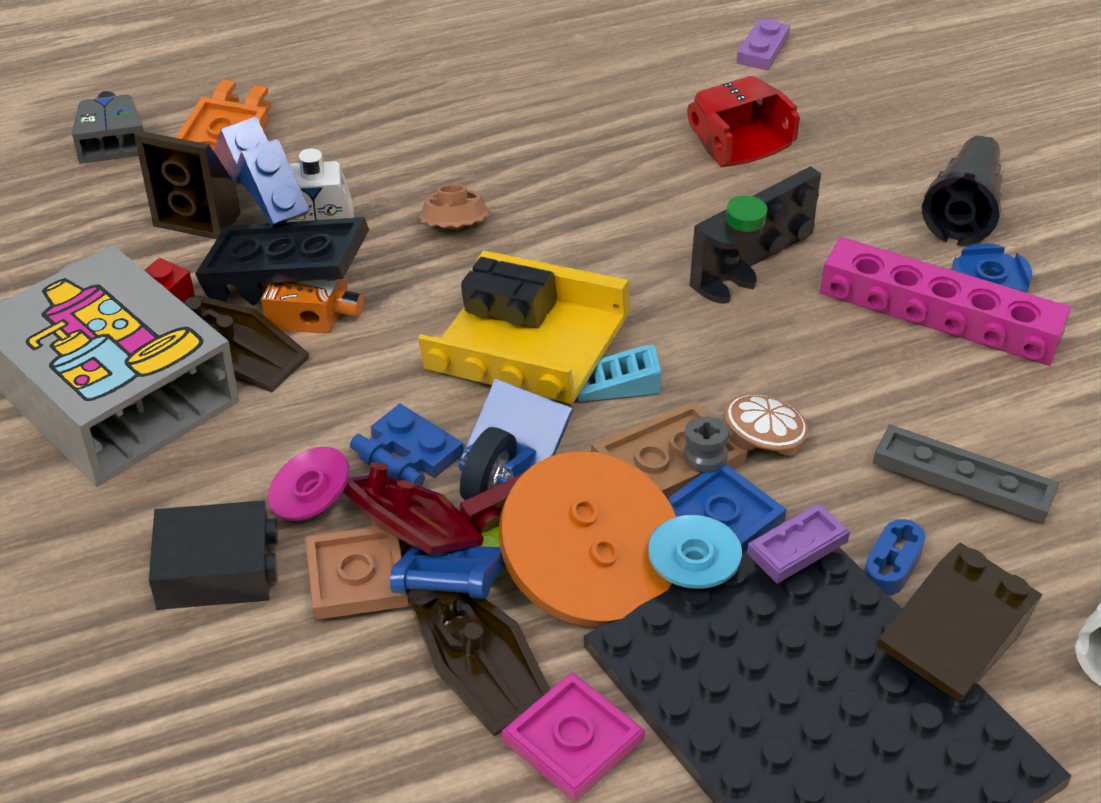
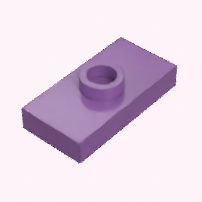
[747,503,850,584]

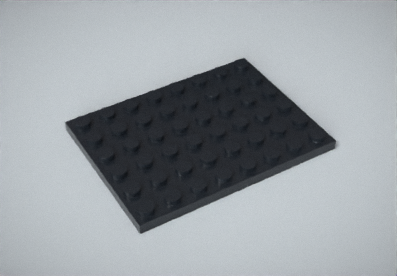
[584,547,1071,803]

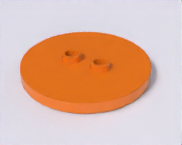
[498,451,676,627]

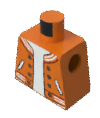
[261,275,364,334]

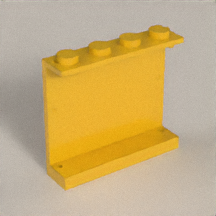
[418,250,631,404]

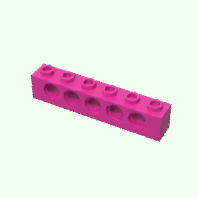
[820,236,1071,366]

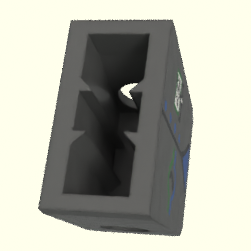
[72,91,144,164]

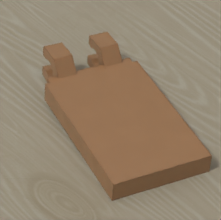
[591,401,748,499]

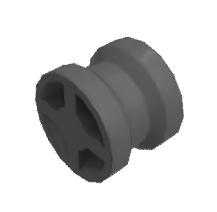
[684,417,729,472]

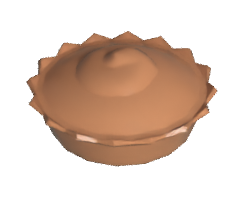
[417,184,491,230]

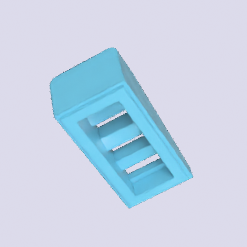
[577,345,661,402]

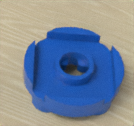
[951,243,1032,293]

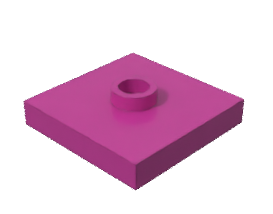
[502,672,645,803]

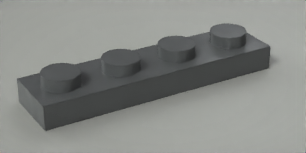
[873,424,1059,524]

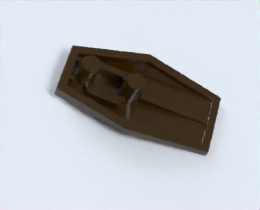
[184,295,309,393]
[412,591,550,737]

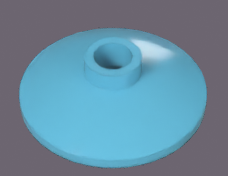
[648,515,742,589]

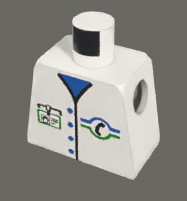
[287,148,354,222]

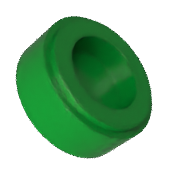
[726,195,767,232]

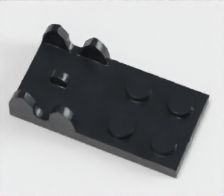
[690,166,821,304]
[195,217,369,306]

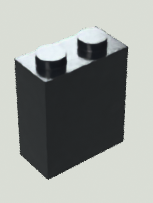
[149,500,278,610]

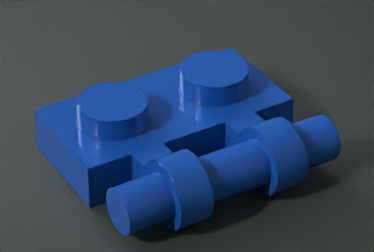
[350,403,464,486]

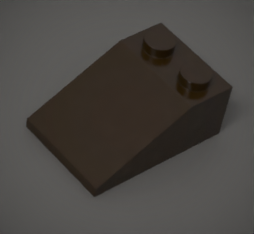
[134,130,241,240]
[876,542,1043,702]

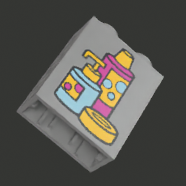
[0,244,239,487]

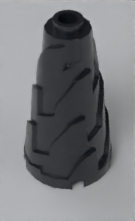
[921,135,1003,245]

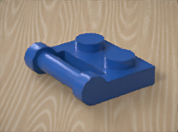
[390,546,505,599]

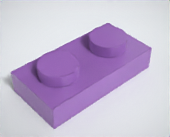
[737,18,790,71]

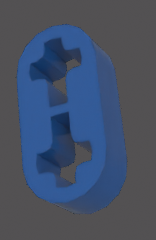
[864,519,925,596]

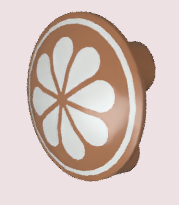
[724,394,808,456]

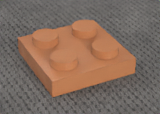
[305,527,408,620]

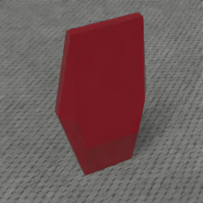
[343,462,484,555]

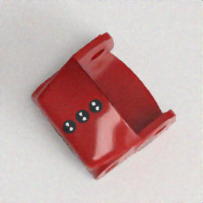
[687,76,800,167]

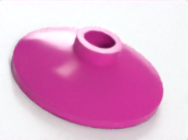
[268,447,350,521]

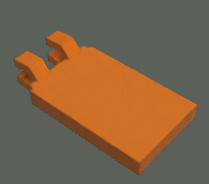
[175,79,271,151]

